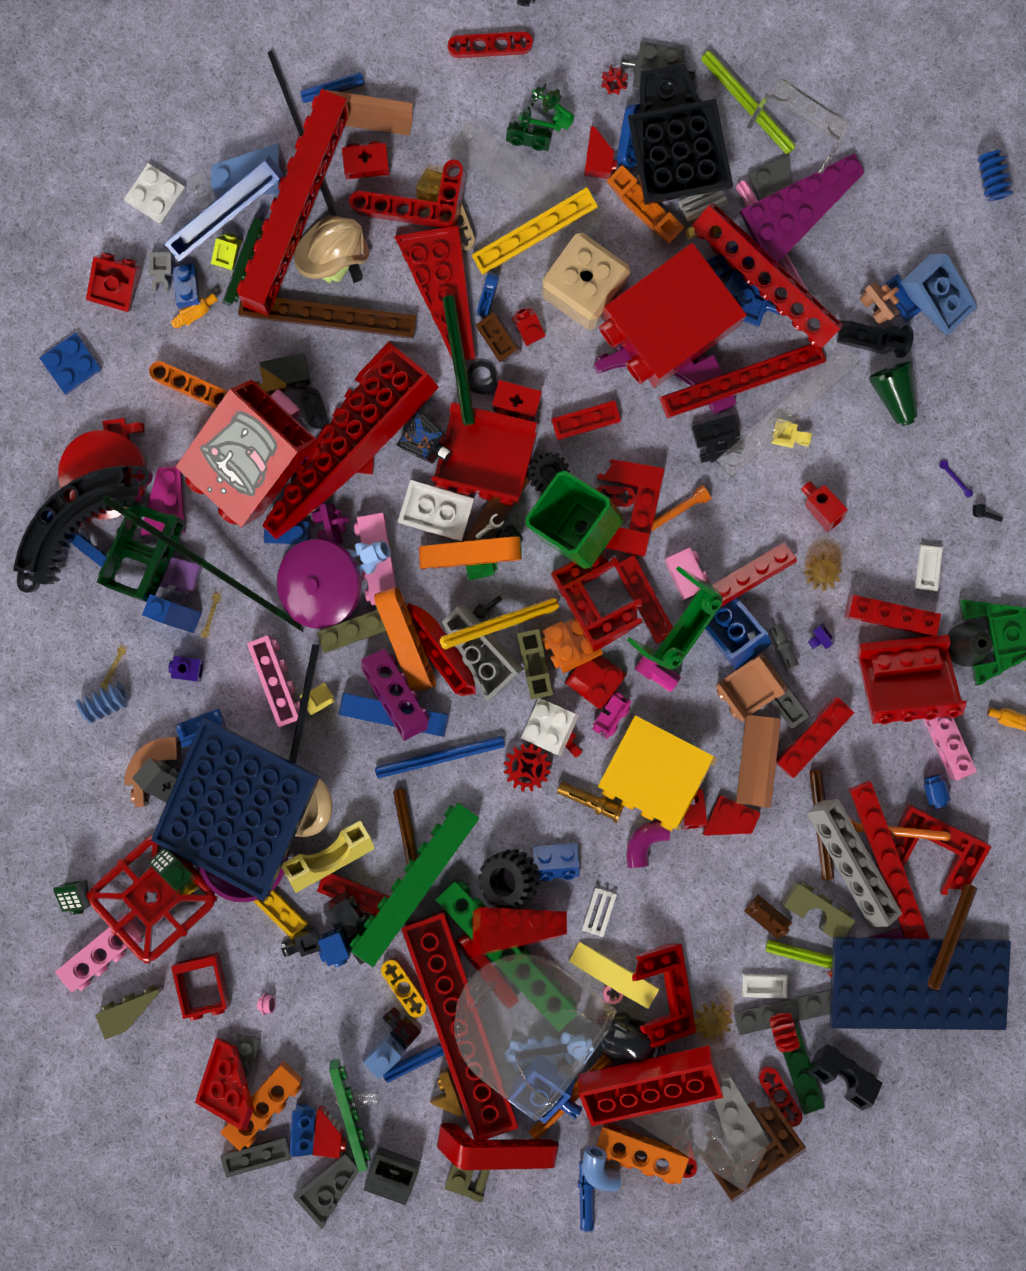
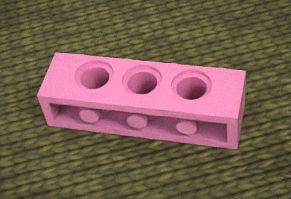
[923,716,977,781]
[55,912,145,993]

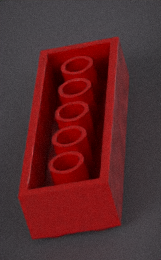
[578,1045,723,1127]

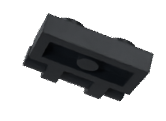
[691,414,744,463]

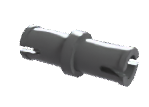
[769,624,799,670]

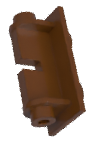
[744,894,792,940]

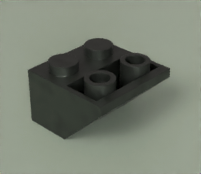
[363,1147,421,1205]

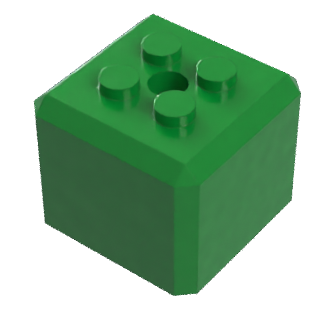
[525,471,624,569]

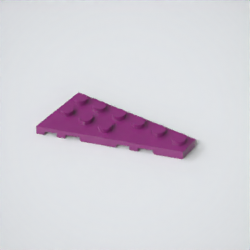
[739,153,865,263]

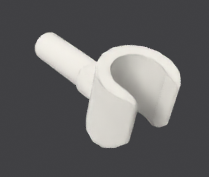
[476,514,504,540]

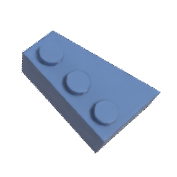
[211,143,282,194]

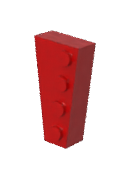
[473,907,567,957]

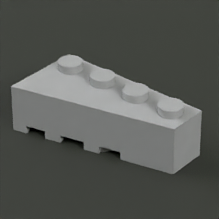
[442,604,524,702]
[713,1072,771,1167]

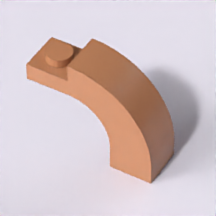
[124,737,181,807]

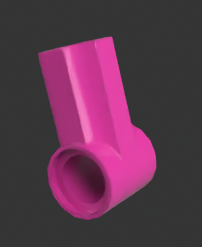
[634,656,681,692]

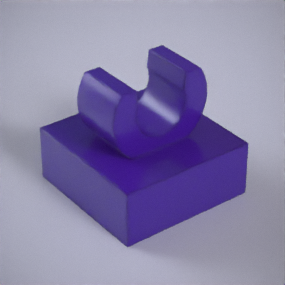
[808,623,835,649]

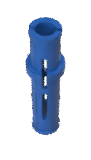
[577,1160,594,1232]

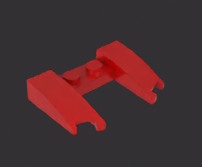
[586,459,665,557]
[551,555,643,653]
[892,803,992,895]
[632,943,696,1047]

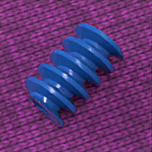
[978,150,1014,201]

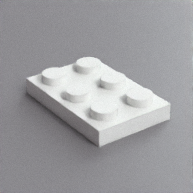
[398,480,474,542]

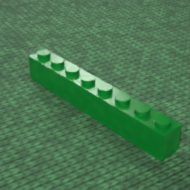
[350,803,480,968]

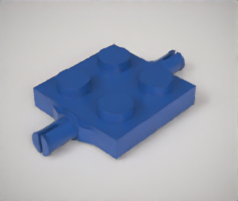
[725,269,780,327]

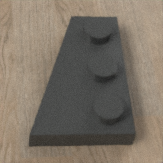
[748,156,791,201]
[293,1151,358,1229]

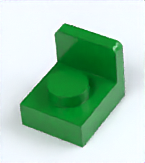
[466,563,498,581]

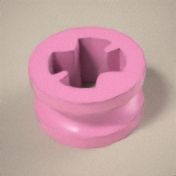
[603,985,623,1004]

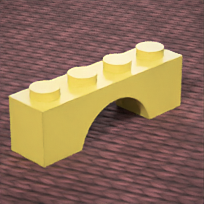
[282,821,375,893]

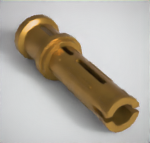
[556,780,624,823]

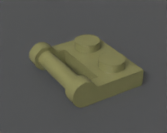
[444,1163,491,1202]

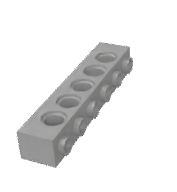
[807,798,902,927]

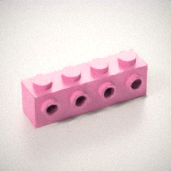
[247,635,300,728]

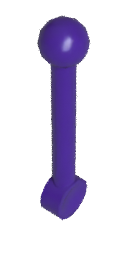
[939,460,973,497]

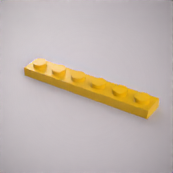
[471,187,598,275]

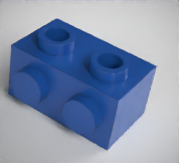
[318,926,352,967]

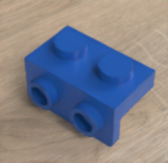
[533,843,580,881]
[290,1103,315,1157]

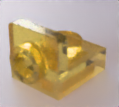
[416,168,442,202]

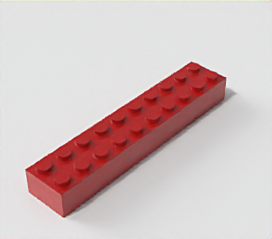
[237,89,350,316]
[401,910,519,1140]

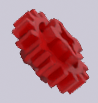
[503,743,551,792]

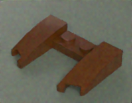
[698,1099,806,1203]

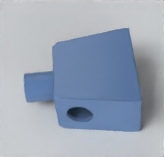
[362,1033,408,1079]

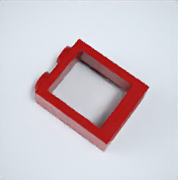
[171,953,230,1021]

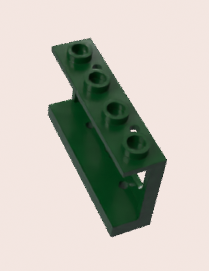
[96,505,186,603]

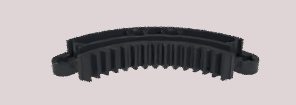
[13,466,153,593]

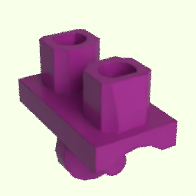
[311,504,350,544]

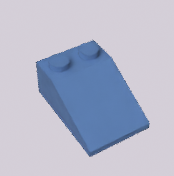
[901,254,978,335]

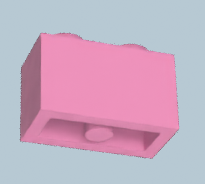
[664,548,710,600]

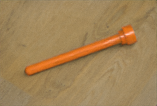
[652,484,712,531]
[849,818,951,841]

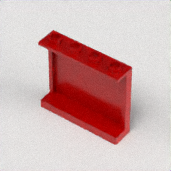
[431,402,539,506]
[857,635,967,725]

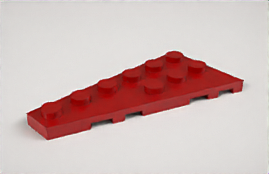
[394,226,476,361]

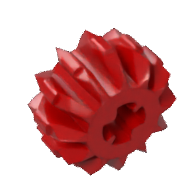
[770,1013,800,1052]

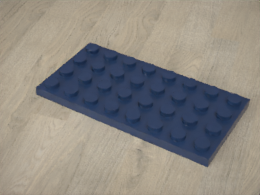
[829,937,1011,1030]

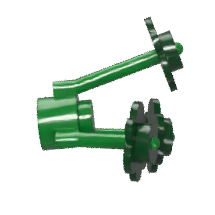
[518,83,575,132]

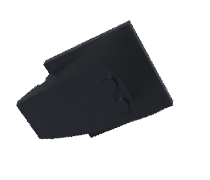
[627,63,733,205]

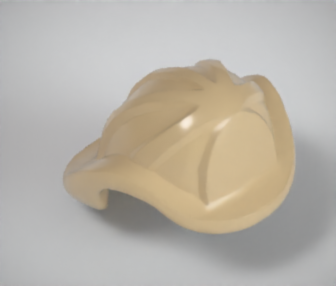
[294,216,369,279]
[295,779,333,837]

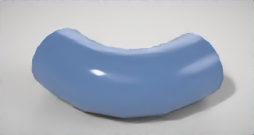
[582,1146,621,1192]

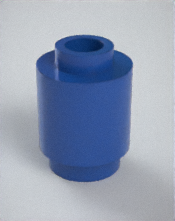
[923,774,951,809]

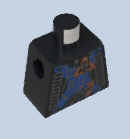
[396,410,453,464]

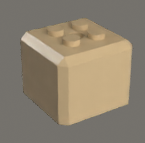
[542,233,630,330]

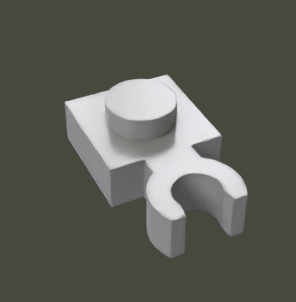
[149,252,173,292]

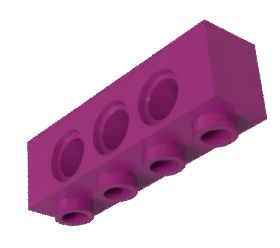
[361,648,430,741]

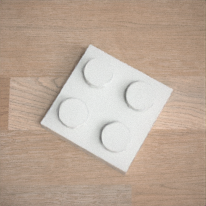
[124,163,186,225]
[521,698,579,756]

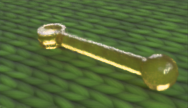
[201,593,221,638]
[100,647,126,689]

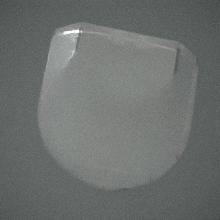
[454,954,617,1122]

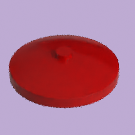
[58,430,147,519]

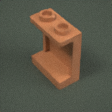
[716,652,788,722]

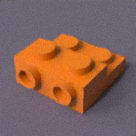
[541,618,603,674]

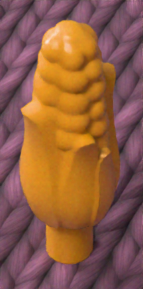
[171,293,218,328]
[987,707,1026,731]

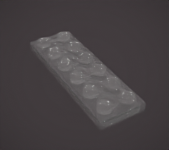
[628,1105,767,1191]

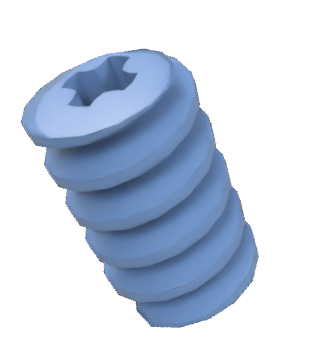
[76,681,128,723]

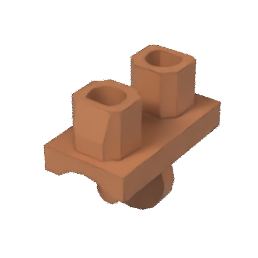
[860,282,900,324]

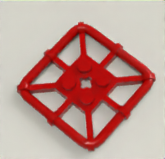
[86,835,218,964]

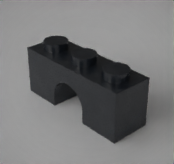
[323,890,369,965]
[807,1044,883,1111]

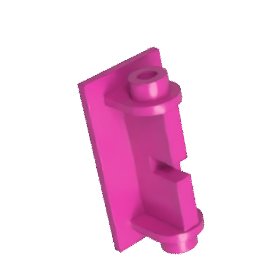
[592,692,632,739]

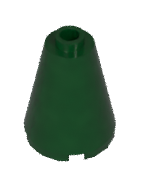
[869,361,918,426]

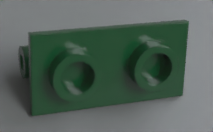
[506,121,552,151]

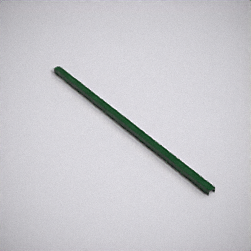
[102,496,306,632]

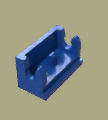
[176,708,226,747]

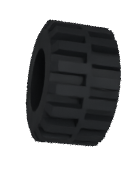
[478,849,541,909]

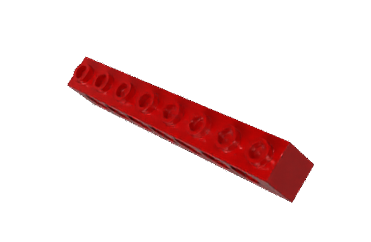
[691,203,843,348]

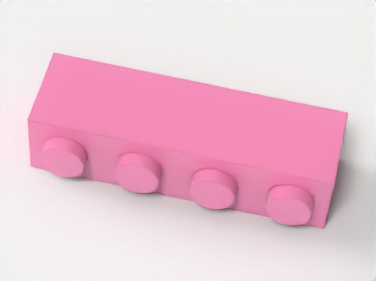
[354,513,397,606]

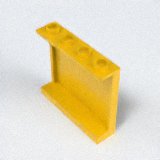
[598,715,717,832]

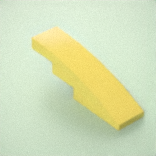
[569,942,659,1009]

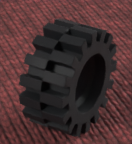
[527,452,570,494]

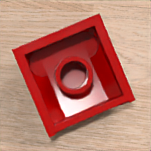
[565,655,627,710]

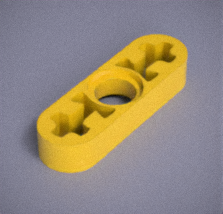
[381,959,427,1018]

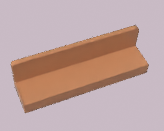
[326,90,414,136]
[736,715,781,808]

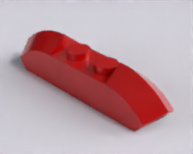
[407,603,476,696]

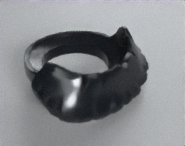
[467,361,498,395]

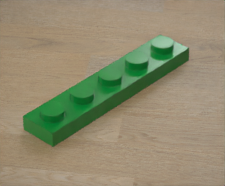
[329,1059,371,1172]

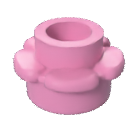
[257,993,276,1015]

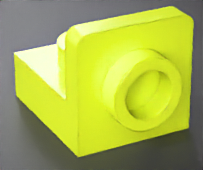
[211,233,243,270]

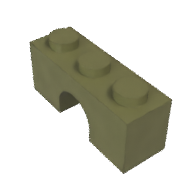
[316,610,387,654]
[517,629,553,700]
[781,881,855,938]

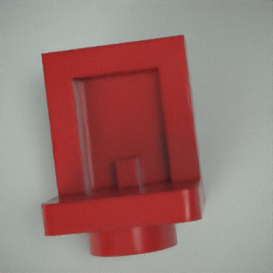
[511,308,546,346]

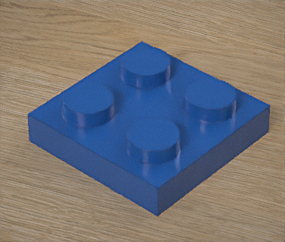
[39,333,102,395]

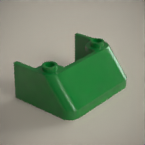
[627,566,723,669]

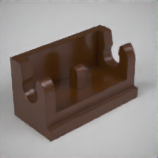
[475,313,521,362]

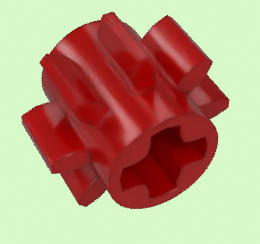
[601,65,628,95]

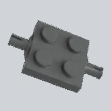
[621,42,696,88]

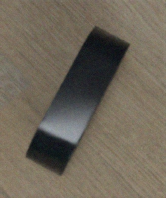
[301,388,328,430]

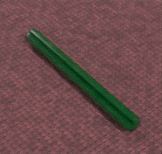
[443,295,475,426]

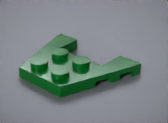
[959,599,1026,685]

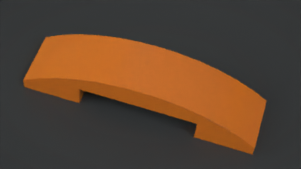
[606,165,685,244]

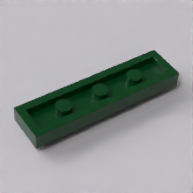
[222,217,263,306]
[782,1022,825,1115]

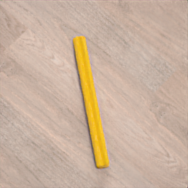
[440,598,559,649]

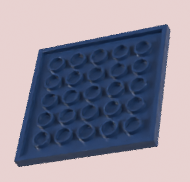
[151,718,320,901]

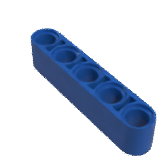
[338,693,449,737]

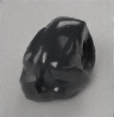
[581,1012,666,1061]

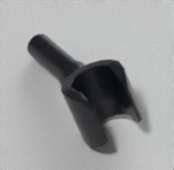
[973,504,1003,522]
[473,595,503,618]

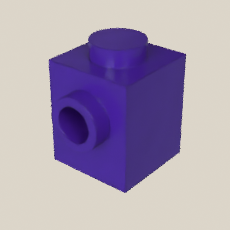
[168,656,204,682]

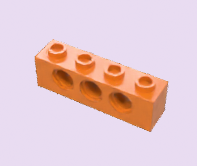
[220,1061,303,1151]
[596,1123,690,1185]

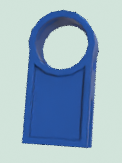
[476,272,500,318]

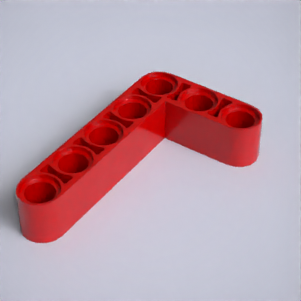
[349,159,466,228]
[437,1123,559,1170]

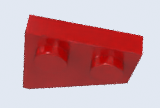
[702,795,761,836]

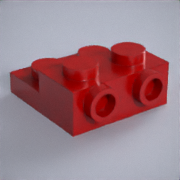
[86,252,141,312]

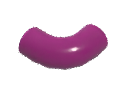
[626,819,670,868]

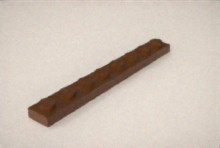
[238,298,417,339]

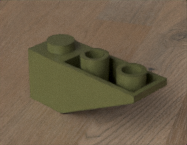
[95,985,163,1040]

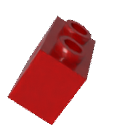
[342,141,390,180]
[492,380,542,421]

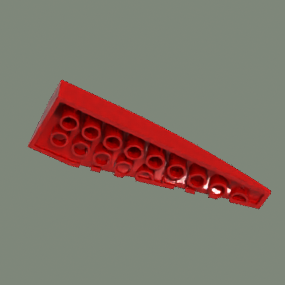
[262,341,439,540]

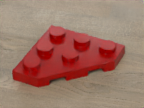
[195,1038,254,1130]

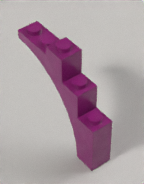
[593,346,737,416]

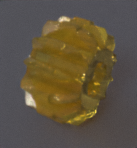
[803,553,842,591]
[694,1001,733,1041]

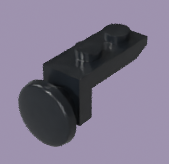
[837,320,914,358]

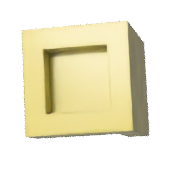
[300,683,336,715]

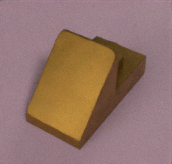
[256,366,289,395]
[430,1068,463,1116]

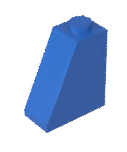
[142,594,202,633]

